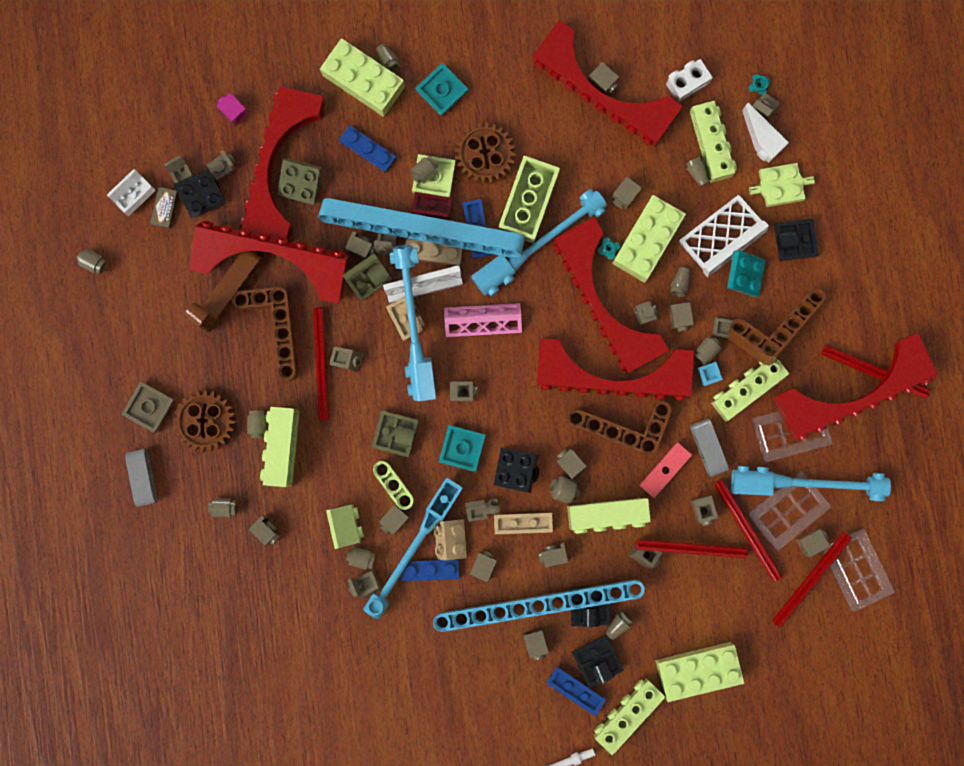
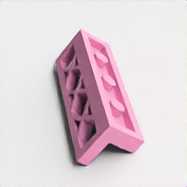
[444,303,522,337]

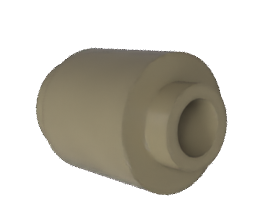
[411,156,439,184]
[77,249,108,274]
[694,337,721,366]
[247,411,267,438]
[208,498,237,518]
[346,547,376,570]

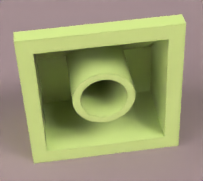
[326,504,364,549]

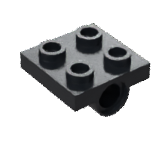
[174,168,226,219]
[774,219,819,262]
[494,448,539,493]
[570,586,610,627]
[571,634,624,688]

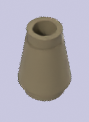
[376,44,400,72]
[686,156,709,186]
[669,267,690,297]
[605,611,634,640]

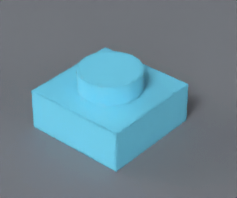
[697,362,723,386]

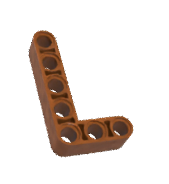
[184,251,264,332]
[232,287,298,381]
[728,289,826,365]
[567,401,671,455]

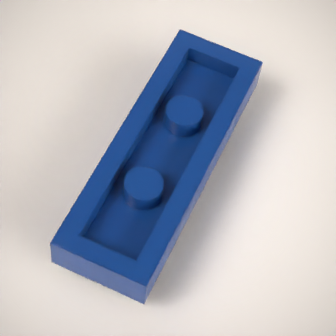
[339,125,396,173]
[462,199,492,259]
[401,559,459,581]
[546,666,606,716]

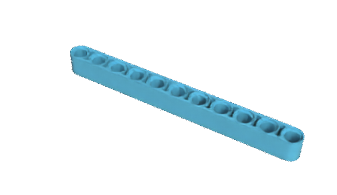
[318,198,525,258]
[433,579,645,632]

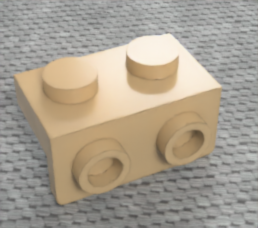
[386,297,425,341]
[434,519,467,560]

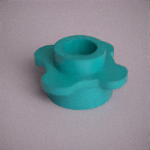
[749,74,770,96]
[598,238,620,260]

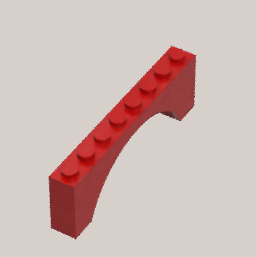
[532,20,683,147]
[240,86,325,242]
[552,217,669,374]
[190,221,350,304]
[772,333,938,441]
[536,338,694,401]

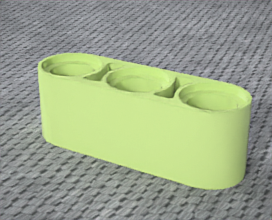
[373,461,414,510]

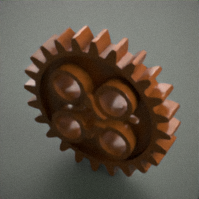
[454,122,516,184]
[172,390,236,452]

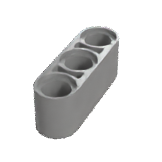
[690,418,729,477]
[125,449,157,507]

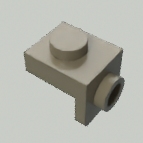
[164,156,193,183]
[373,233,398,255]
[348,571,382,599]

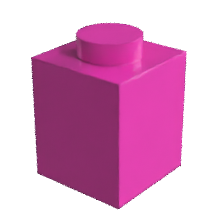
[216,93,249,127]

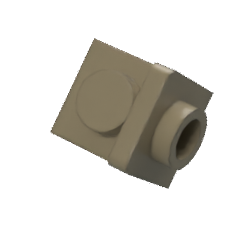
[753,93,779,119]
[207,150,237,182]
[329,346,362,372]

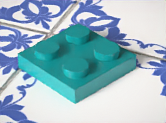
[415,63,469,117]
[727,251,765,297]
[439,425,486,472]

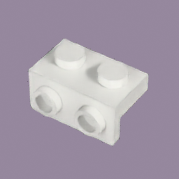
[107,169,156,217]

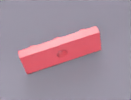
[639,442,692,498]

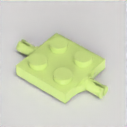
[749,163,815,207]

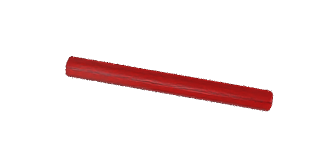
[313,307,329,421]
[821,345,931,398]
[714,479,782,582]
[772,532,852,627]
[635,539,747,558]

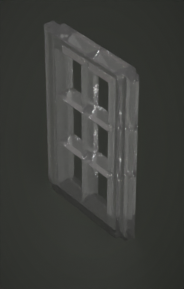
[752,400,832,463]
[748,471,831,551]
[823,529,895,612]

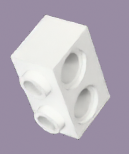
[666,59,713,103]

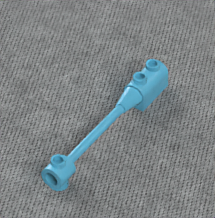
[471,189,607,297]
[390,245,436,401]
[731,466,891,501]
[363,477,463,620]

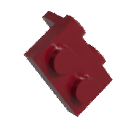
[411,192,453,221]

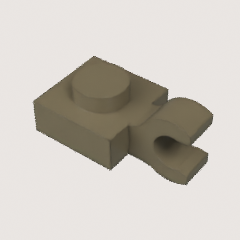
[465,498,500,522]

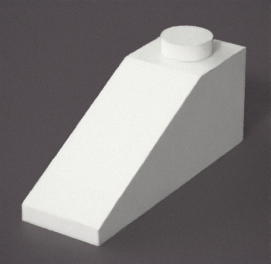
[742,103,789,163]

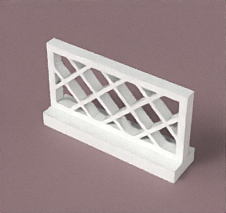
[679,195,769,278]
[383,266,463,303]

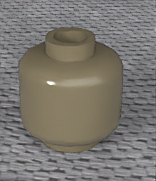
[549,476,580,504]

